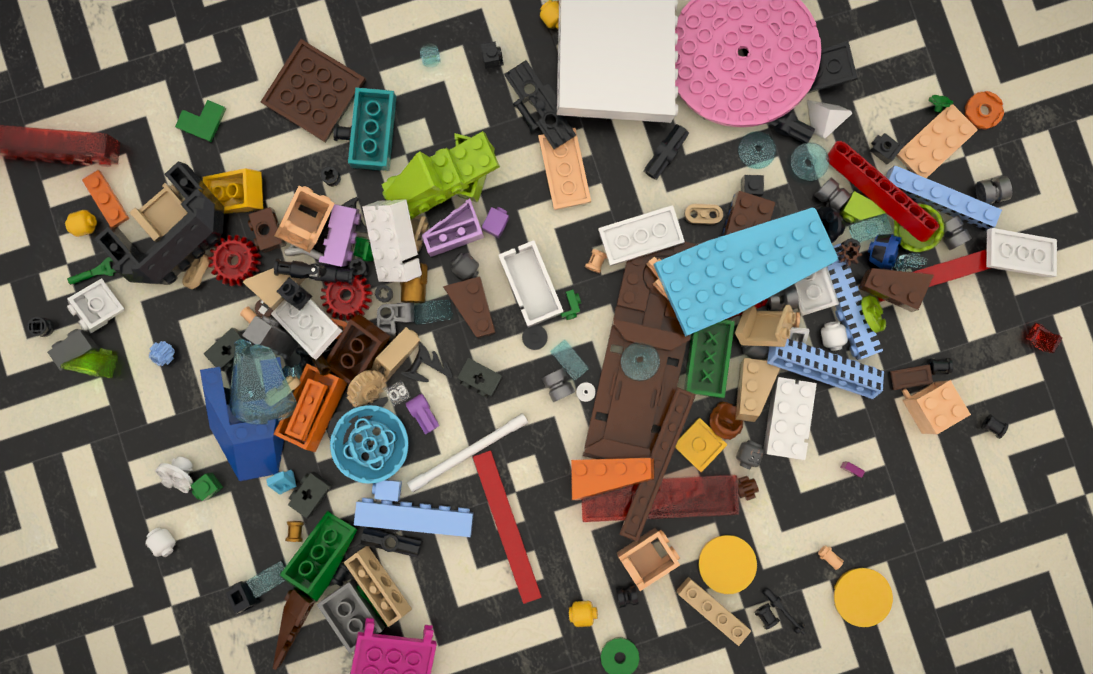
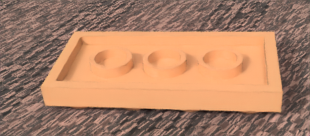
[896,105,978,178]
[538,128,591,210]

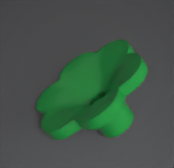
[928,95,953,112]

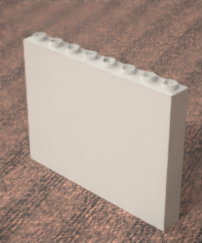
[557,0,678,123]

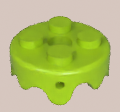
[894,204,945,252]

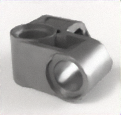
[377,303,414,340]

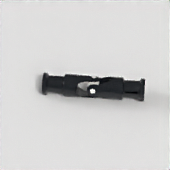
[274,259,355,285]

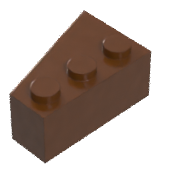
[859,268,934,312]
[443,276,496,339]

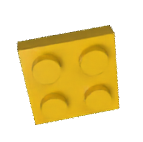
[675,418,728,472]

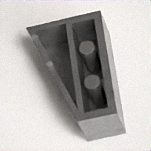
[242,315,299,360]

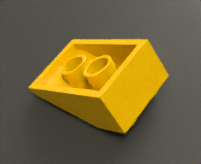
[203,168,263,214]

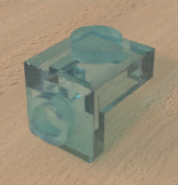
[895,253,928,272]

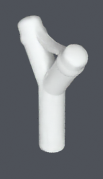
[284,244,324,260]

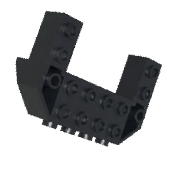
[95,161,224,285]

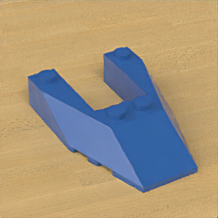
[200,357,287,481]

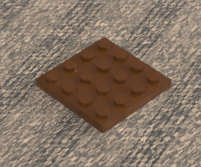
[260,39,366,143]

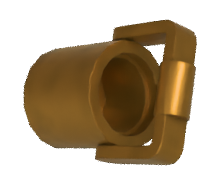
[400,262,427,303]

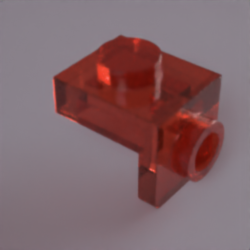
[1026,323,1062,353]

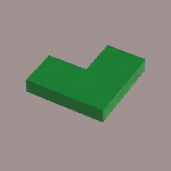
[175,100,226,142]

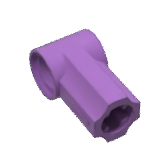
[405,393,440,434]

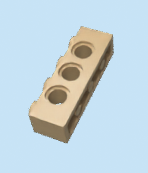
[344,546,412,627]
[676,577,751,646]

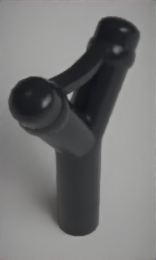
[295,345,334,368]

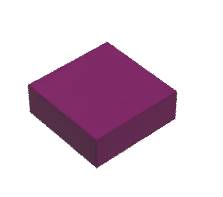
[840,461,865,478]

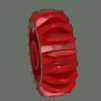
[208,235,261,287]
[320,275,373,321]

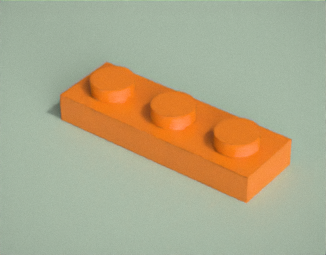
[82,170,130,227]
[285,378,328,441]

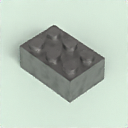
[317,579,385,654]

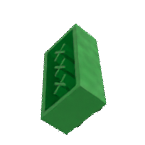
[684,320,735,398]

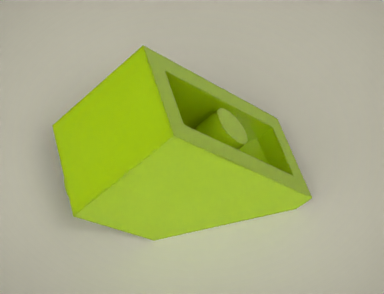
[839,191,886,223]

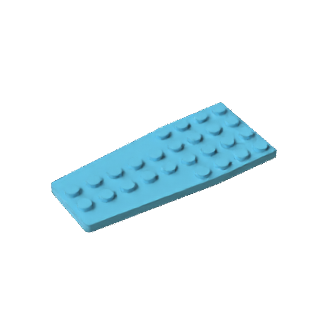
[653,208,838,337]

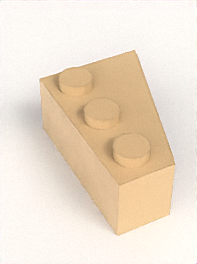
[735,358,780,422]

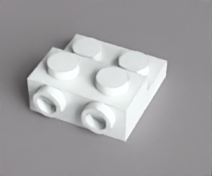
[67,278,124,333]

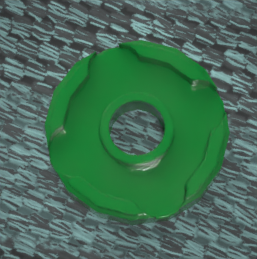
[600,637,639,674]

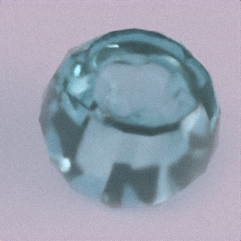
[420,43,441,67]
[282,365,304,379]

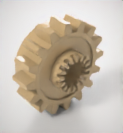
[347,370,387,408]

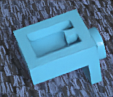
[266,470,297,495]

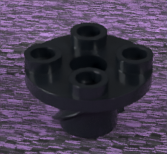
[816,206,845,243]

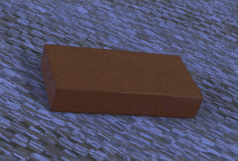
[890,365,933,390]

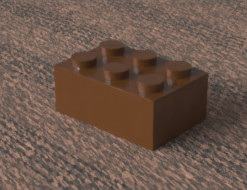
[326,314,391,384]

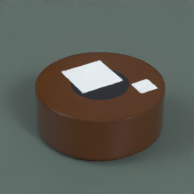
[255,299,273,317]

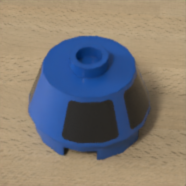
[868,234,902,270]

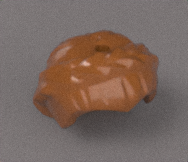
[710,402,743,440]

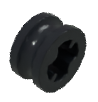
[375,285,393,302]

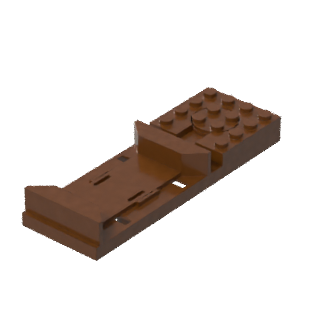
[582,242,698,459]

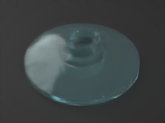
[738,131,776,169]
[791,143,829,181]
[621,343,660,381]

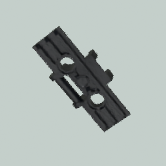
[504,60,576,150]

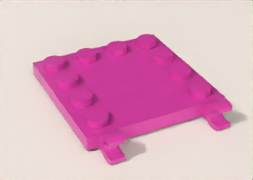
[350,618,437,674]

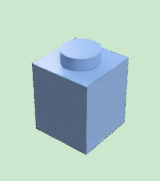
[372,479,402,502]

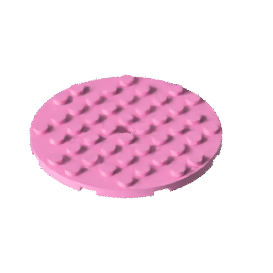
[675,0,821,127]

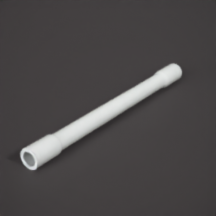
[407,413,528,492]

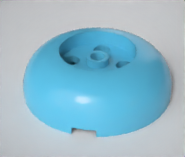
[330,405,409,484]

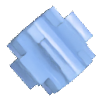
[148,341,175,366]

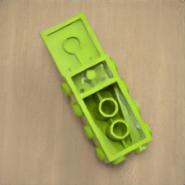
[381,131,500,220]

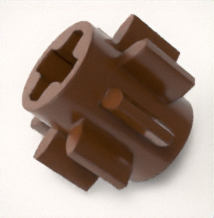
[836,242,862,267]
[735,476,759,501]

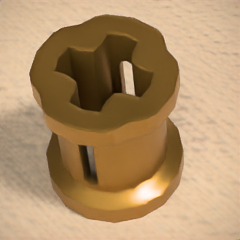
[285,521,304,542]

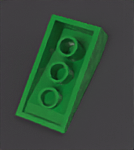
[280,511,357,602]

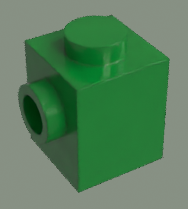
[190,472,224,501]

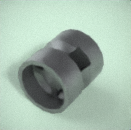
[976,176,1012,204]
[814,177,851,210]
[943,215,972,250]
[767,284,798,311]
[542,368,575,403]

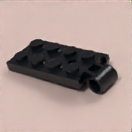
[807,41,858,94]

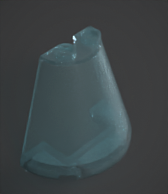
[229,339,297,424]

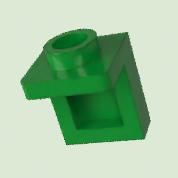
[353,237,374,261]
[561,290,581,320]

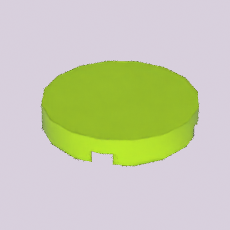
[861,295,886,333]

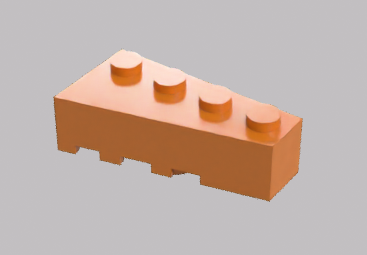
[571,458,654,500]

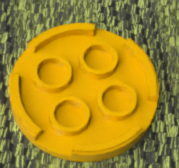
[698,535,757,594]
[834,568,893,627]

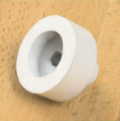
[576,382,595,402]

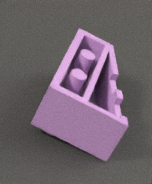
[422,198,484,257]
[319,204,361,267]

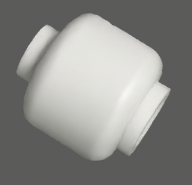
[821,321,848,351]
[145,527,176,557]

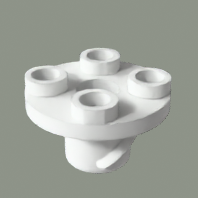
[155,457,193,493]

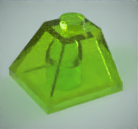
[60,348,118,378]

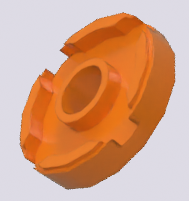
[965,91,1004,129]

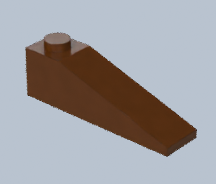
[273,588,316,670]

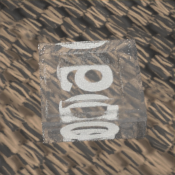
[385,380,411,407]

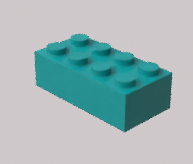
[348,88,397,171]

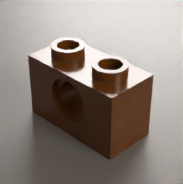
[248,207,286,253]

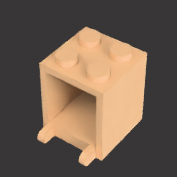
[274,186,335,253]
[902,380,971,434]
[617,528,680,591]

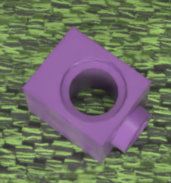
[481,207,509,238]

